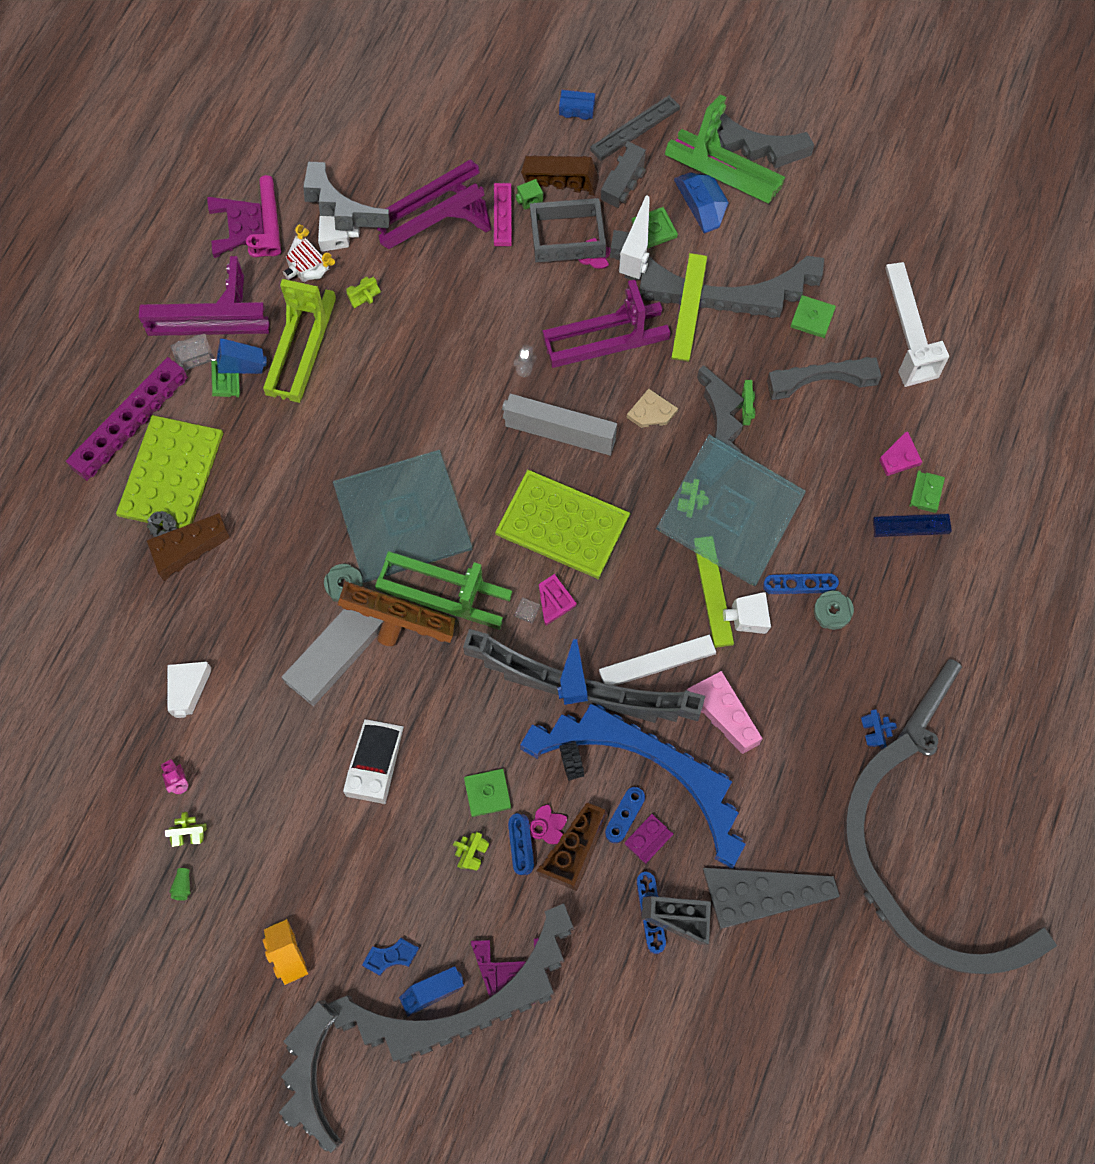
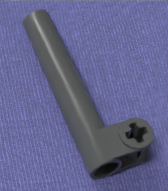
[898,659,962,756]

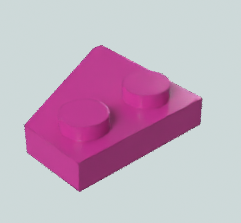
[879,432,922,476]
[539,574,577,626]

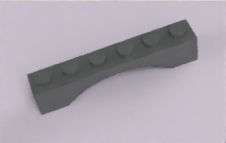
[767,357,881,400]

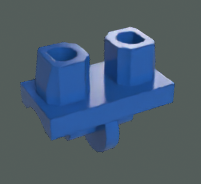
[861,709,897,749]

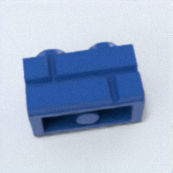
[559,90,595,120]

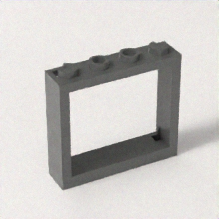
[530,198,606,262]

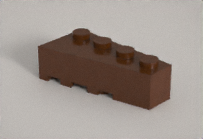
[521,155,599,196]
[147,513,230,581]
[536,803,608,891]

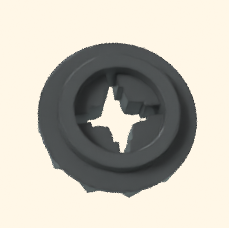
[147,511,177,537]

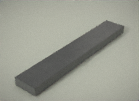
[590,95,680,161]

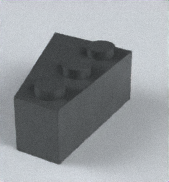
[600,141,646,208]
[642,896,710,945]

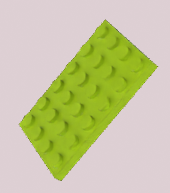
[116,415,223,529]
[495,470,630,579]

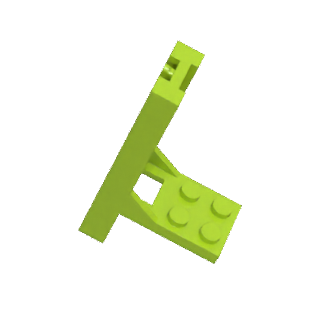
[263,279,336,403]

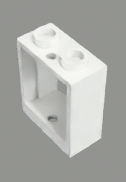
[898,341,949,387]

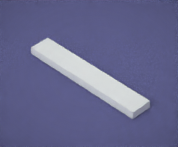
[885,262,929,351]
[599,635,716,686]

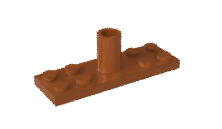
[337,581,455,646]

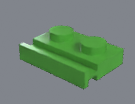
[211,361,240,397]
[742,380,755,425]
[909,470,945,513]

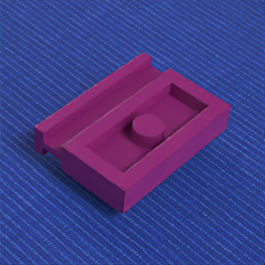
[624,814,673,865]

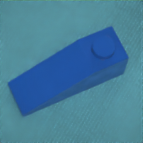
[557,639,588,705]

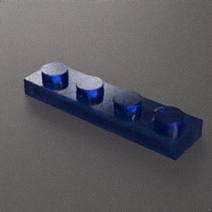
[873,514,952,537]

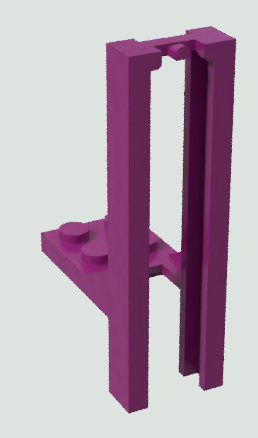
[377,160,491,249]
[139,256,270,336]
[542,280,670,368]

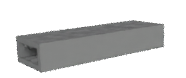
[502,394,617,456]
[282,609,383,707]

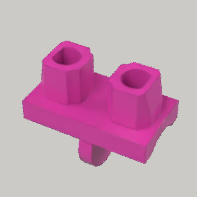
[161,759,188,794]

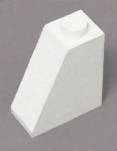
[168,662,211,718]

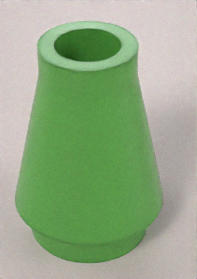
[169,868,190,900]

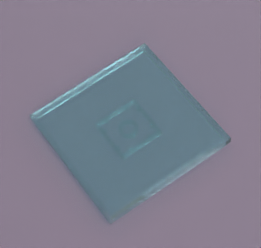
[656,435,806,586]
[333,450,473,583]

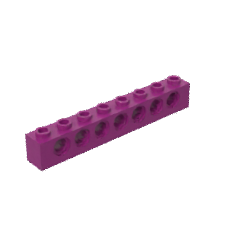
[66,357,188,481]

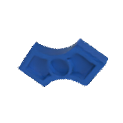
[362,938,419,976]

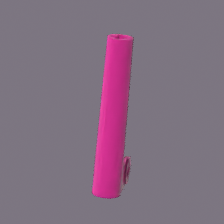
[246,175,281,258]

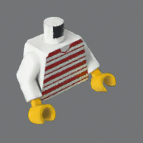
[283,225,335,282]

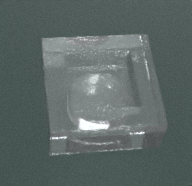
[515,597,540,624]

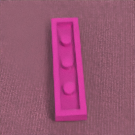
[494,183,512,246]

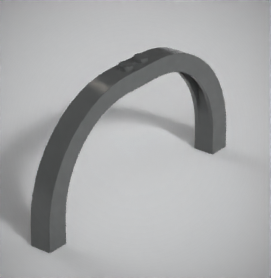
[844,733,1057,974]

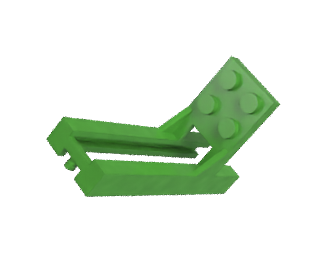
[664,94,785,204]
[375,551,512,630]

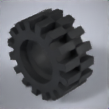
[559,741,584,781]

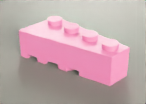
[687,671,762,754]

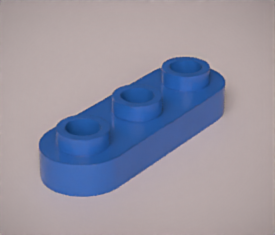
[605,787,645,844]
[508,814,534,875]

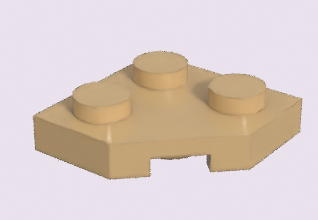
[627,389,678,428]

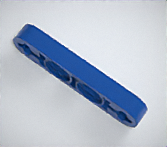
[763,574,839,594]
[636,872,666,954]

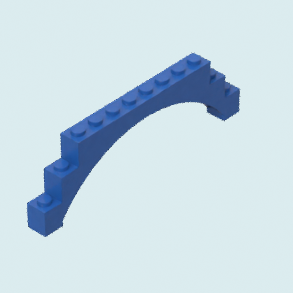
[520,704,746,869]

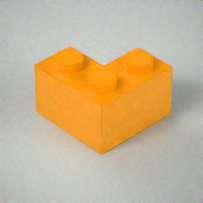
[262,919,308,985]

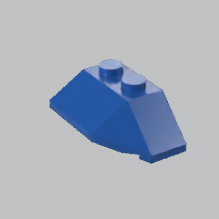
[674,172,728,233]

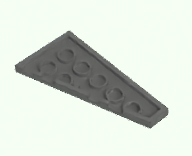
[702,868,840,929]

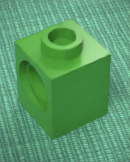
[515,179,543,210]

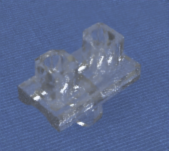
[514,345,537,377]

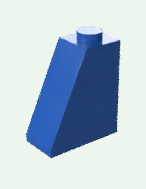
[217,339,267,374]
[399,967,464,1017]

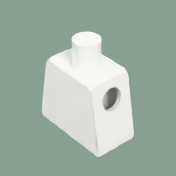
[318,216,359,251]
[723,592,771,634]

